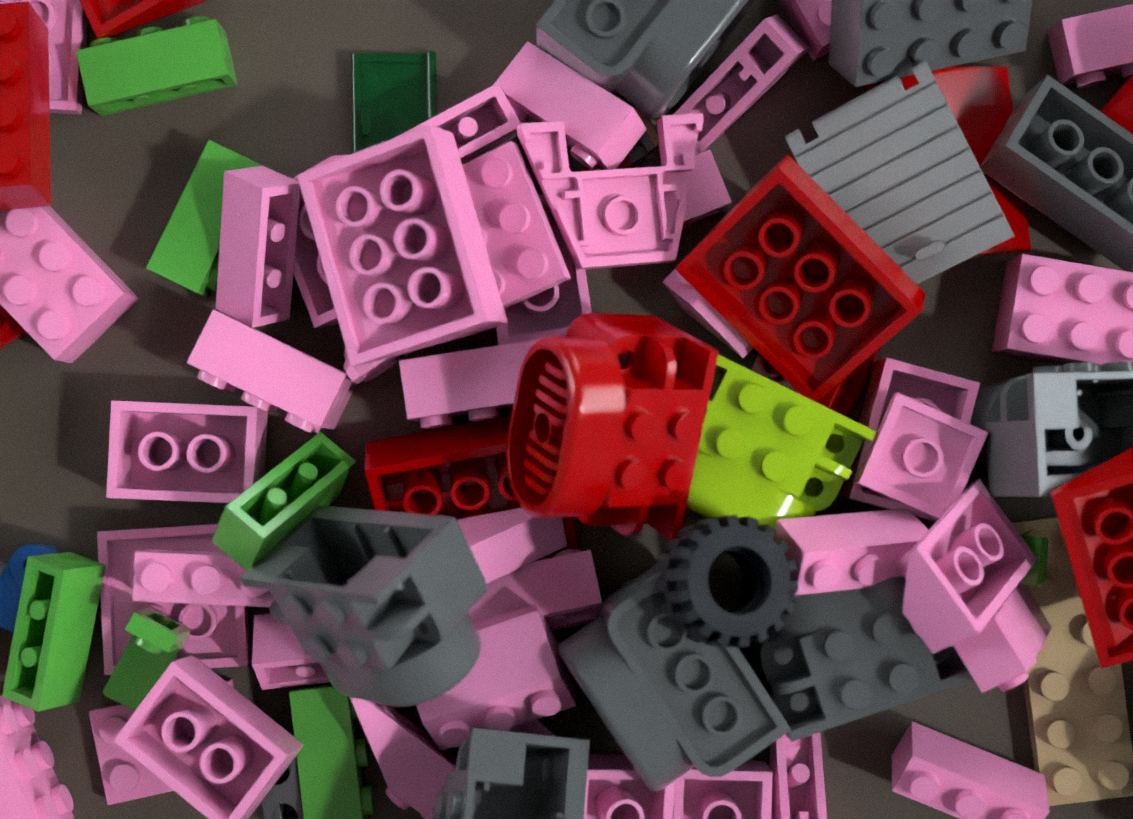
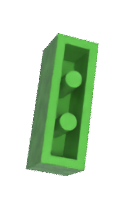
[76,16,238,116]
[146,140,262,298]
[212,432,356,571]
[2,552,106,712]
[289,682,376,819]

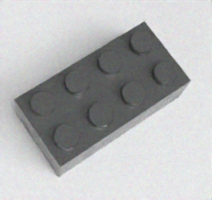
[828,0,1033,87]
[980,74,1133,272]

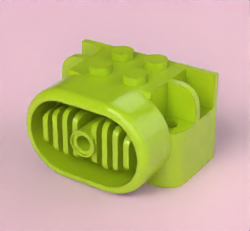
[686,355,876,530]

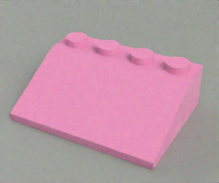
[297,125,508,367]

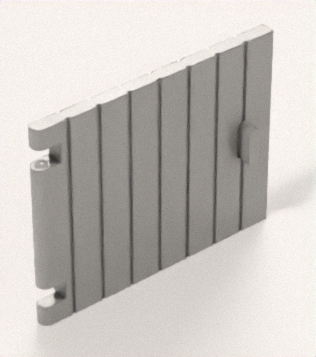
[785,60,1014,284]

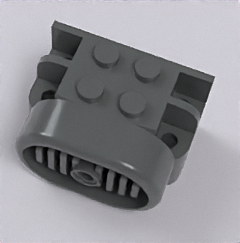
[536,0,755,120]
[970,362,1133,497]
[240,505,487,707]
[558,553,791,792]
[751,577,974,742]
[432,728,590,819]

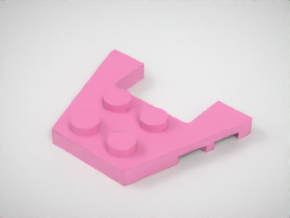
[517,113,704,270]

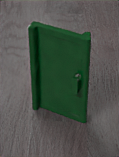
[351,50,437,154]

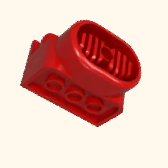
[506,313,719,540]

